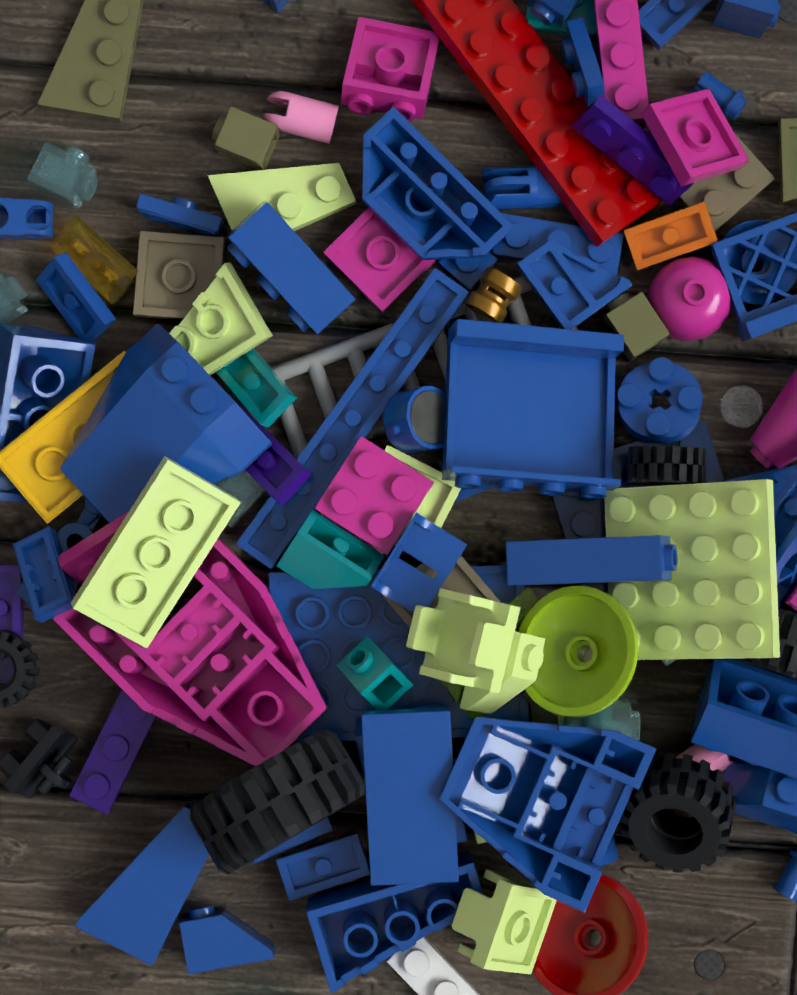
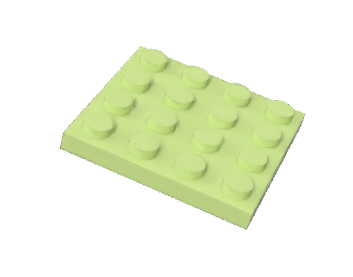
[604,479,780,660]

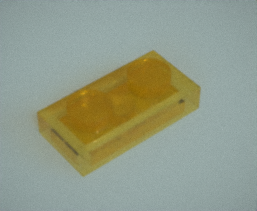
[51,215,138,304]

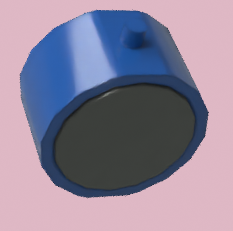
[383,386,445,454]

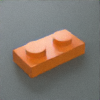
[624,202,718,270]

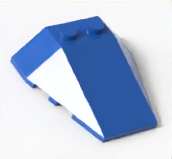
[60,323,272,523]
[439,717,656,913]

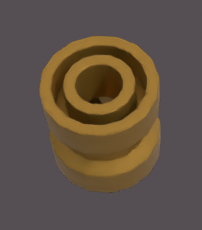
[465,267,523,323]

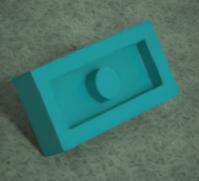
[216,348,297,428]

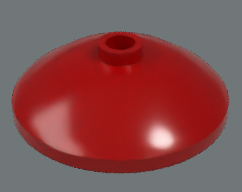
[532,874,648,995]

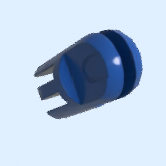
[481,166,564,210]

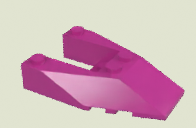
[53,537,327,766]

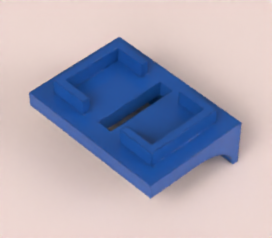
[370,512,467,613]

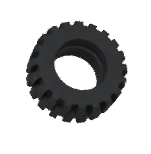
[190,729,365,875]

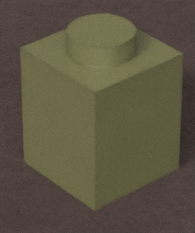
[212,107,280,170]
[602,292,670,362]

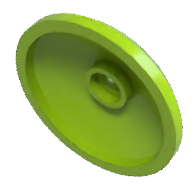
[518,586,638,717]

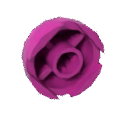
[647,257,731,342]

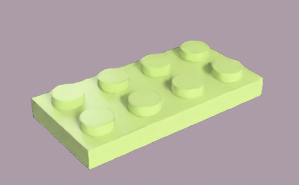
[71,456,241,648]

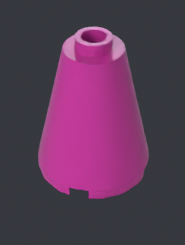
[750,368,797,469]

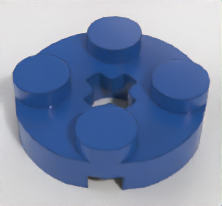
[617,357,703,444]

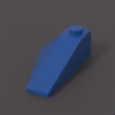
[0,323,96,503]

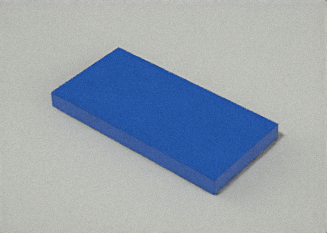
[361,707,459,886]

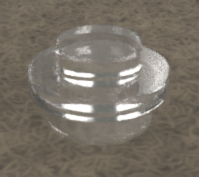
[720,385,763,428]

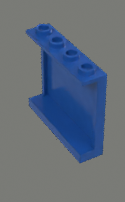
[442,319,624,499]

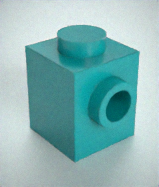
[336,635,413,710]

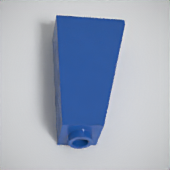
[506,535,678,585]
[75,801,209,966]

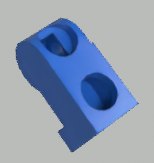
[0,198,54,240]

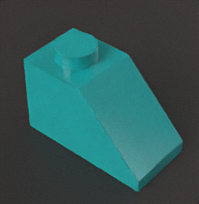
[277,509,385,589]

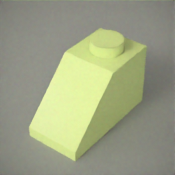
[460,631,546,714]

